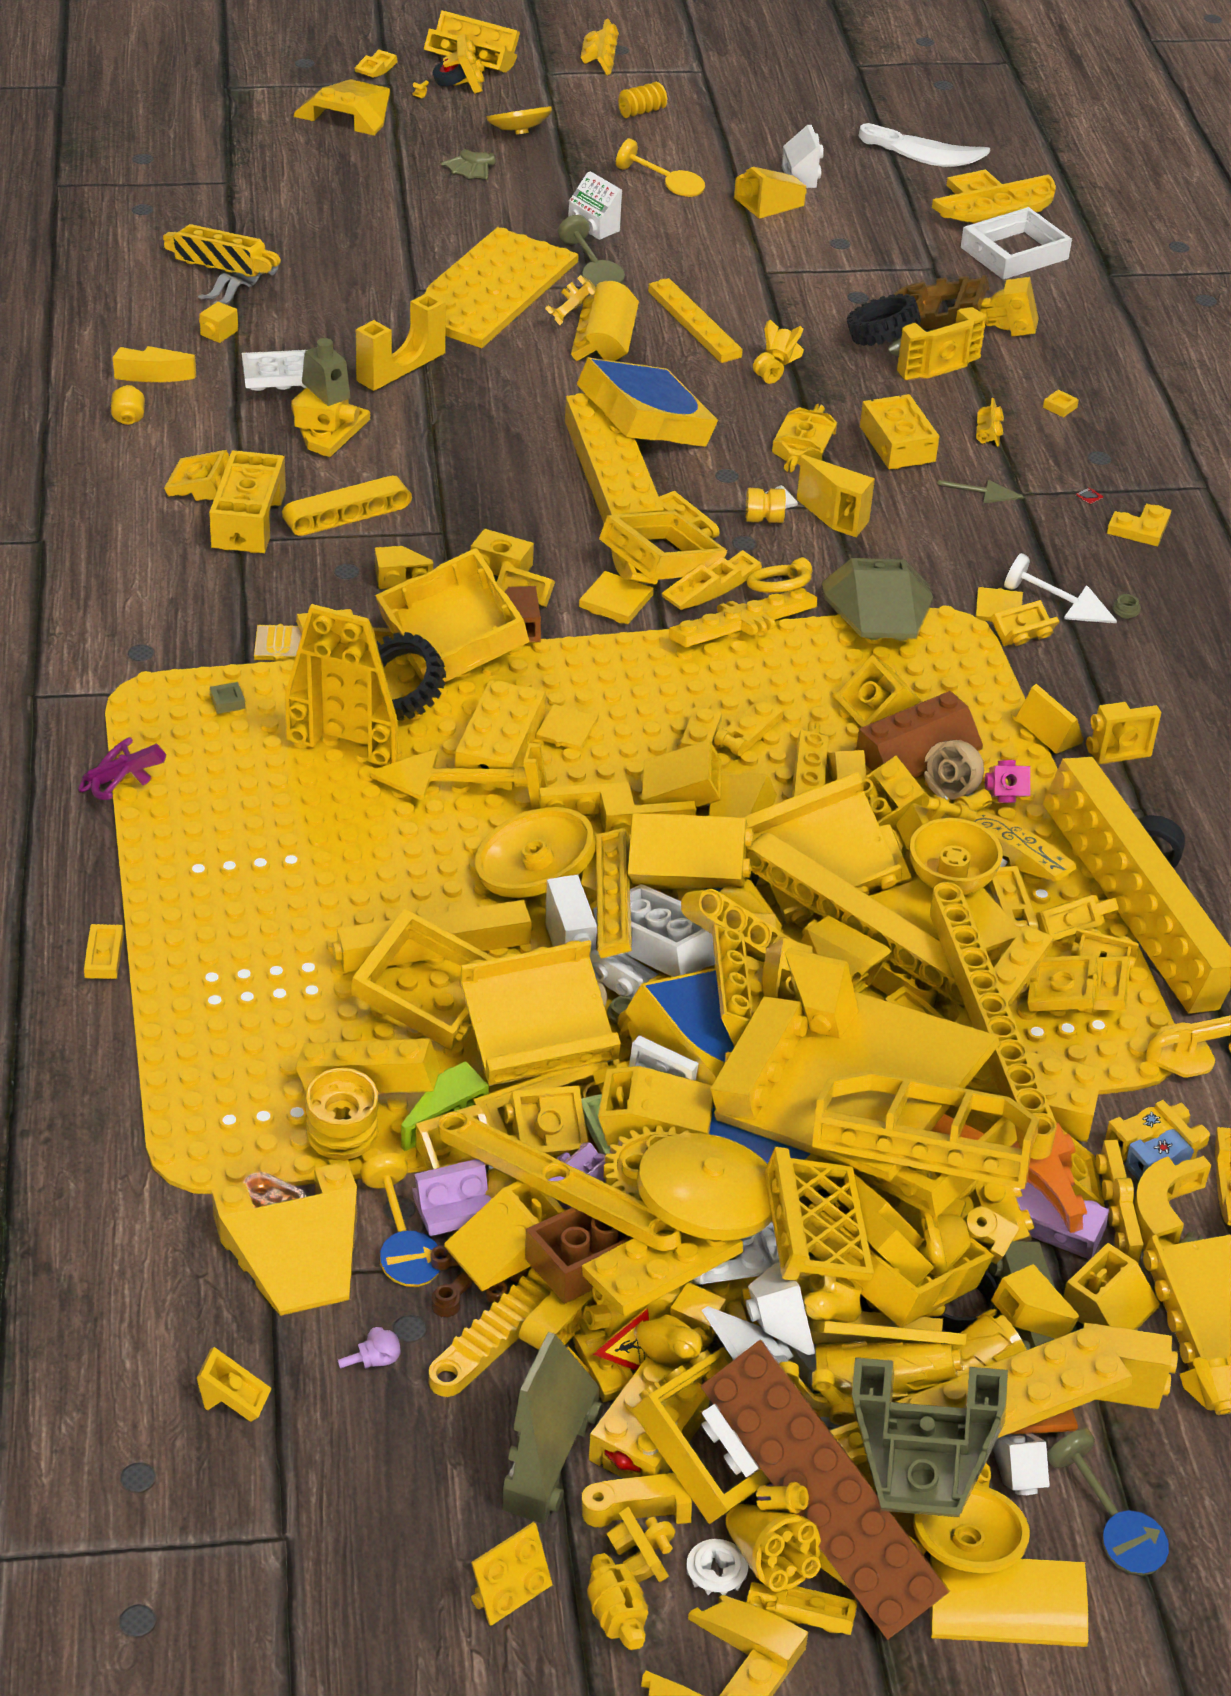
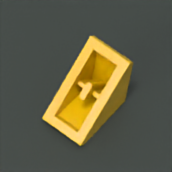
[827,750,866,781]

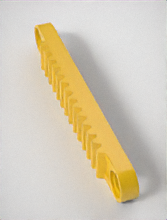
[429,1268,552,1397]

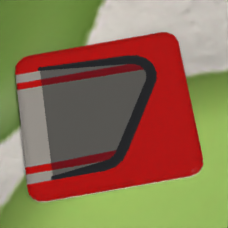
[1076,488,1103,504]

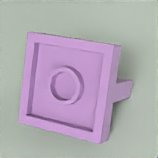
[412,1159,491,1236]

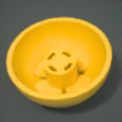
[910,818,1003,895]

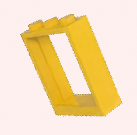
[599,511,727,580]
[351,908,496,1050]
[854,1105,1017,1217]
[631,1347,770,1524]

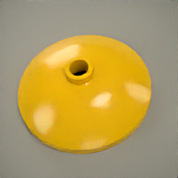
[486,106,552,135]
[913,1484,1030,1573]

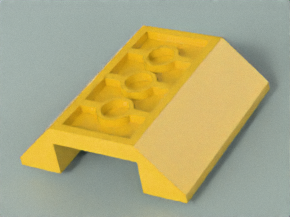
[712,924,764,1046]

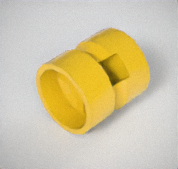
[746,488,786,523]

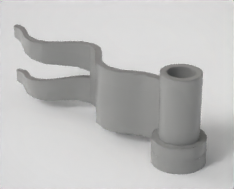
[198,265,279,304]

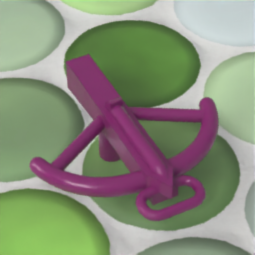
[78,737,166,800]

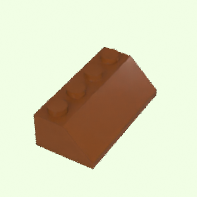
[856,691,983,778]

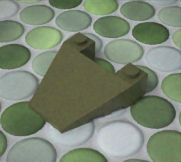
[503,1332,603,1524]
[852,1358,1008,1517]

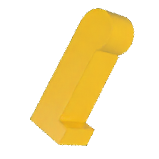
[582,1473,692,1528]

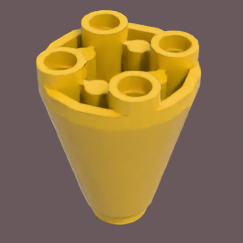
[726,1504,821,1592]

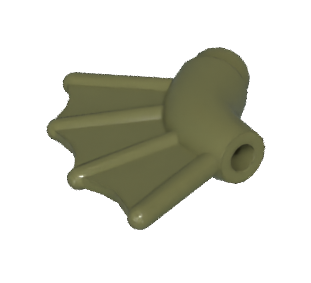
[441,149,496,180]

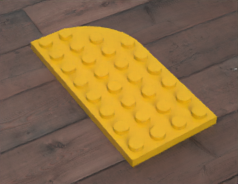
[425,227,578,349]

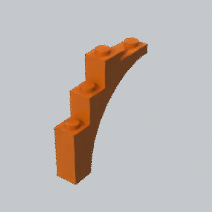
[931,1114,1087,1233]

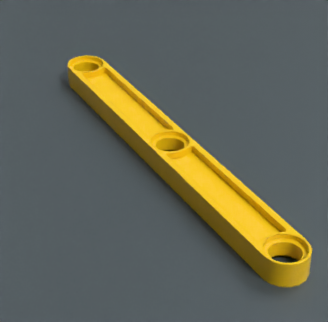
[438,1111,682,1251]

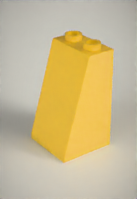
[628,813,753,890]

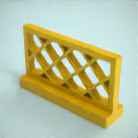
[764,1147,874,1281]
[805,1311,967,1345]

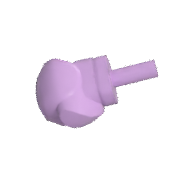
[338,1327,401,1369]

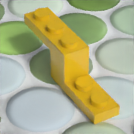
[538,781,696,835]

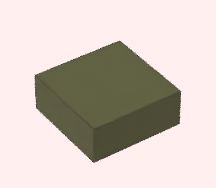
[210,682,245,714]

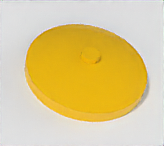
[475,807,596,898]
[637,1133,772,1241]

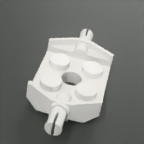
[690,1222,779,1285]

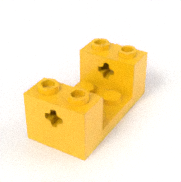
[209,450,286,553]

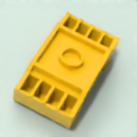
[897,307,987,380]

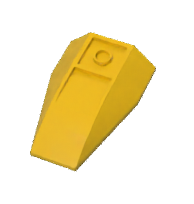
[285,604,398,766]

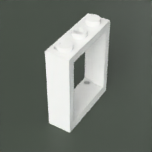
[961,207,1072,280]

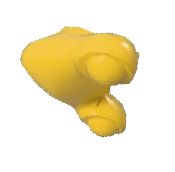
[796,1257,862,1323]
[634,1314,713,1384]

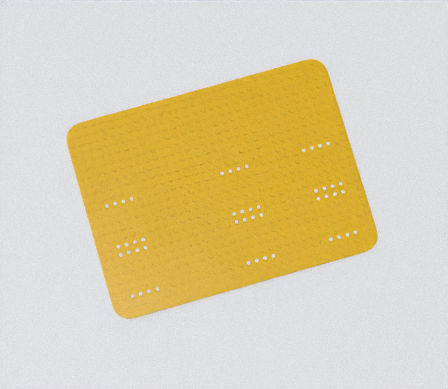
[105,605,1175,1194]

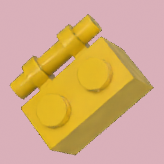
[896,796,977,850]

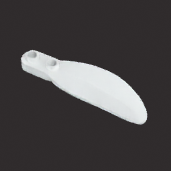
[858,123,990,167]

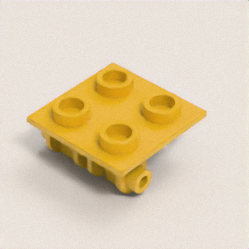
[471,1522,553,1626]

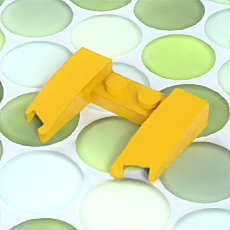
[641,1595,808,1696]

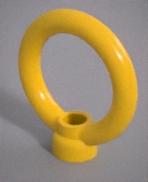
[747,557,812,593]

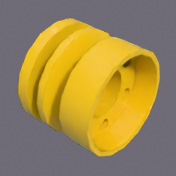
[306,1068,378,1160]

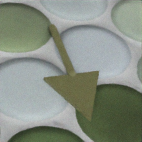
[937,480,1024,503]

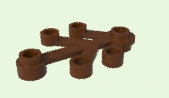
[431,1229,529,1317]

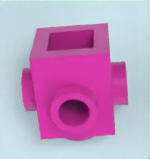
[985,760,1030,803]

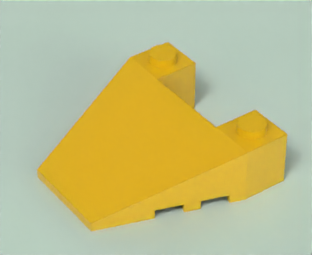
[212,1161,357,1316]

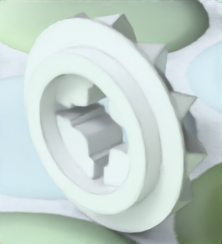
[687,1539,748,1595]

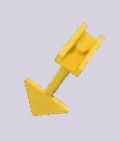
[370,743,548,809]

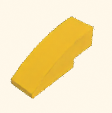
[113,346,196,382]

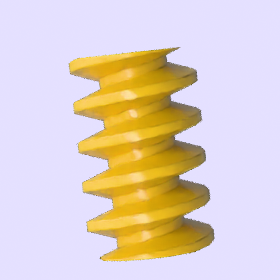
[618,82,667,118]

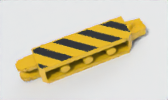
[163,224,281,277]

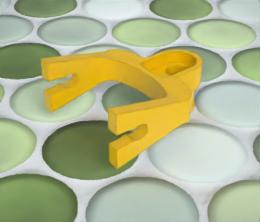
[545,275,596,325]

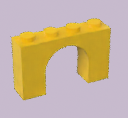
[356,292,446,391]

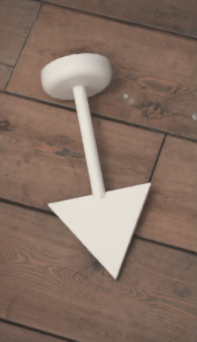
[1004,553,1117,623]

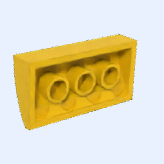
[929,1555,1088,1647]

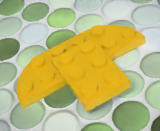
[932,169,1056,224]

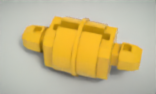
[587,1553,648,1650]

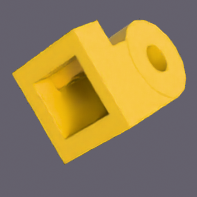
[964,1207,1020,1264]

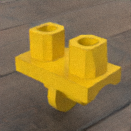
[606,1507,675,1583]

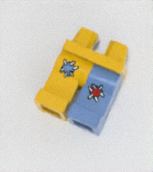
[1105,1100,1210,1181]

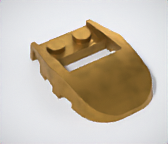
[894,275,990,329]

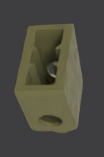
[302,338,350,406]

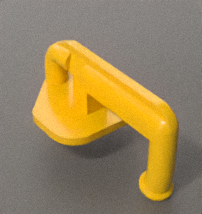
[1145,1016,1231,1078]
[909,1167,971,1276]

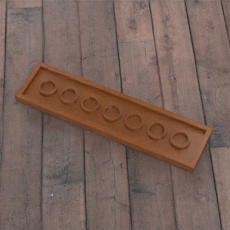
[700,1340,951,1640]

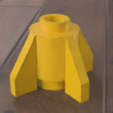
[764,320,804,366]
[1180,1355,1231,1415]

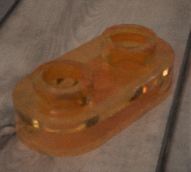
[243,1172,306,1208]

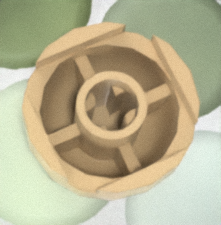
[924,740,984,800]

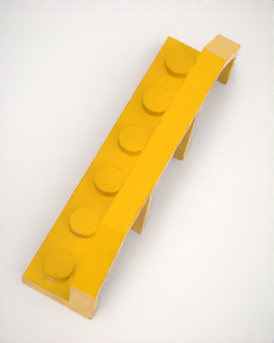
[812,1071,1039,1189]

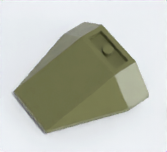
[821,558,933,641]

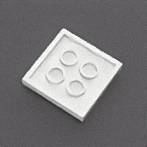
[242,350,307,391]

